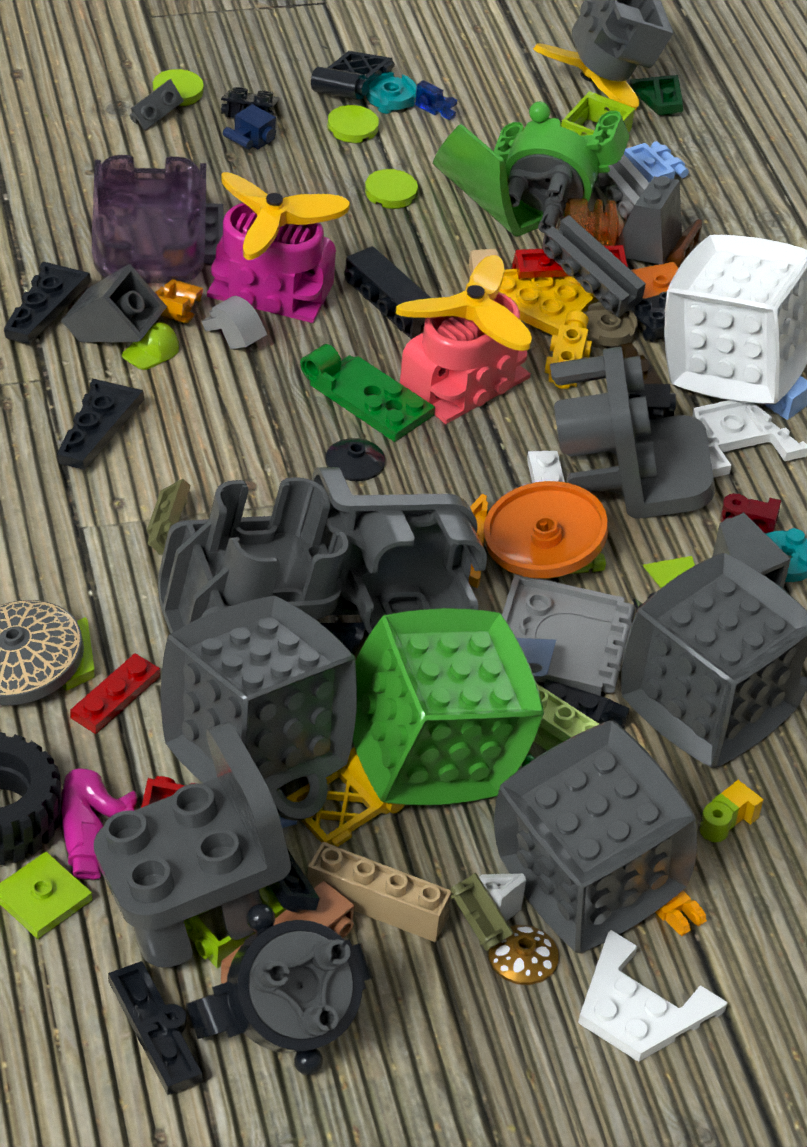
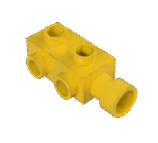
[544,311,592,389]

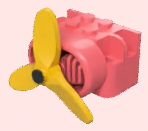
[396,255,532,424]

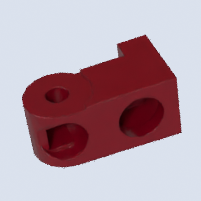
[720,493,781,533]

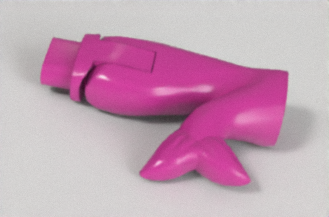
[61,769,137,880]

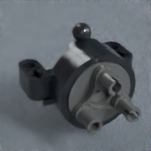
[186,904,373,1076]

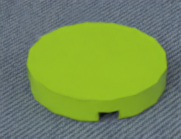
[152,69,204,106]
[327,105,379,143]
[365,169,418,209]

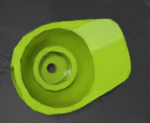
[122,322,180,370]

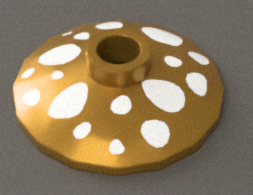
[488,925,559,985]

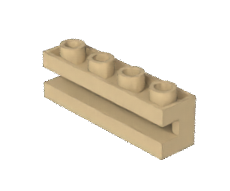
[307,842,452,942]

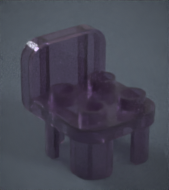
[92,155,206,283]

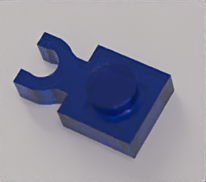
[415,80,458,120]

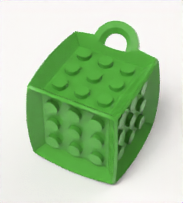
[353,608,544,805]

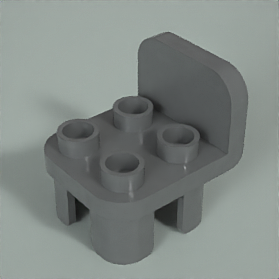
[550,346,715,519]
[312,467,487,634]
[158,477,348,634]
[94,721,291,967]

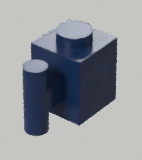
[222,104,276,150]

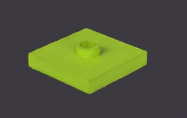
[0,852,92,939]

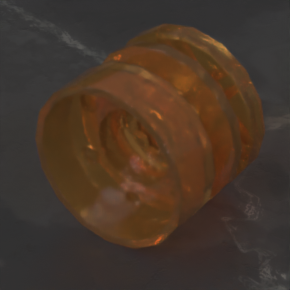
[564,198,619,246]

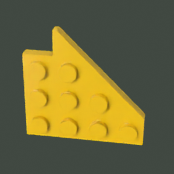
[466,269,599,335]

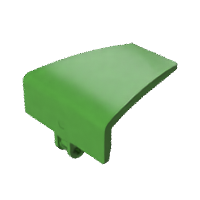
[432,124,543,237]

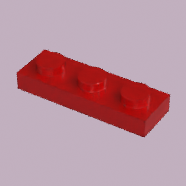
[70,653,160,734]

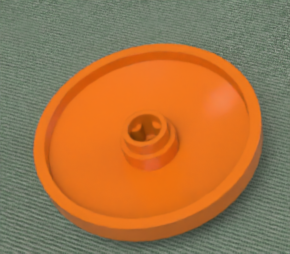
[484,481,608,578]

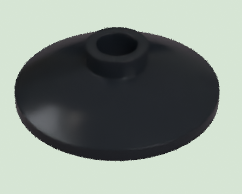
[326,438,385,481]

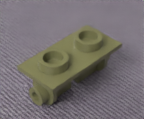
[450,873,514,951]

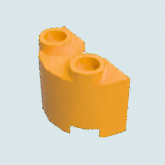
[155,279,203,324]

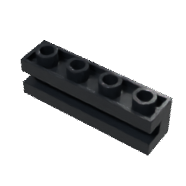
[344,246,431,339]

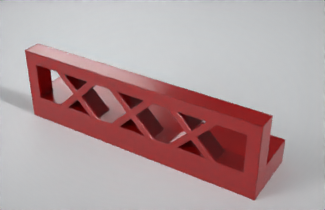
[511,245,628,279]

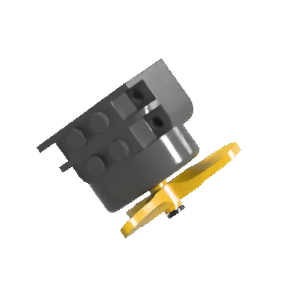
[533,0,673,111]

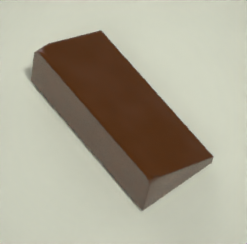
[664,219,703,268]

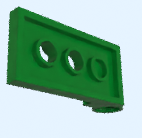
[300,344,435,442]

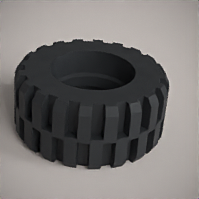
[0,732,62,865]

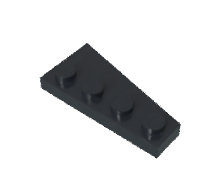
[4,262,91,344]
[57,378,145,470]

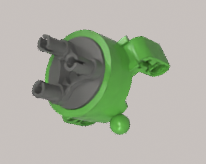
[494,101,629,233]

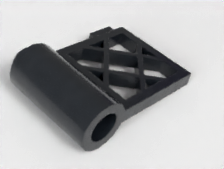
[311,51,395,100]

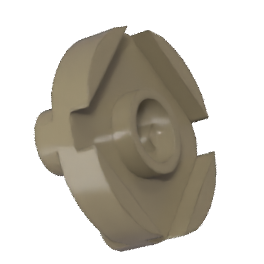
[583,302,637,348]

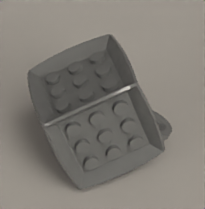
[621,553,807,768]
[161,596,357,821]
[494,720,698,953]

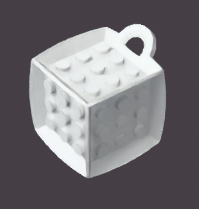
[664,235,807,404]

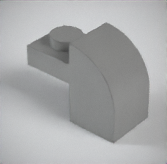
[201,296,267,349]

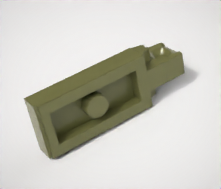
[146,479,191,555]

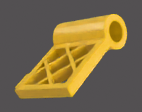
[286,747,405,847]

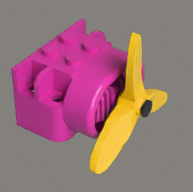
[207,172,350,323]

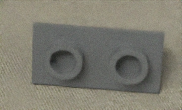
[129,79,184,130]

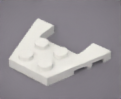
[692,400,807,477]
[578,930,728,1062]

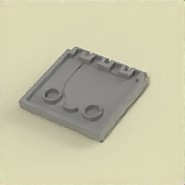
[502,574,635,696]

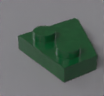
[630,75,683,115]

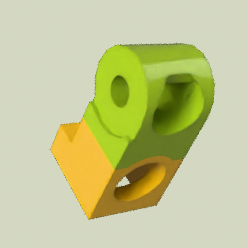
[699,780,764,842]

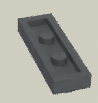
[196,203,224,264]

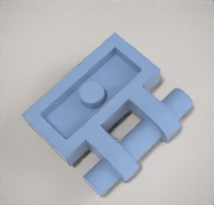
[624,141,689,183]

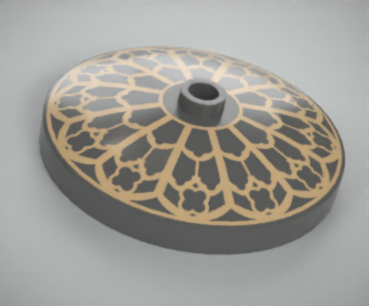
[0,600,84,705]

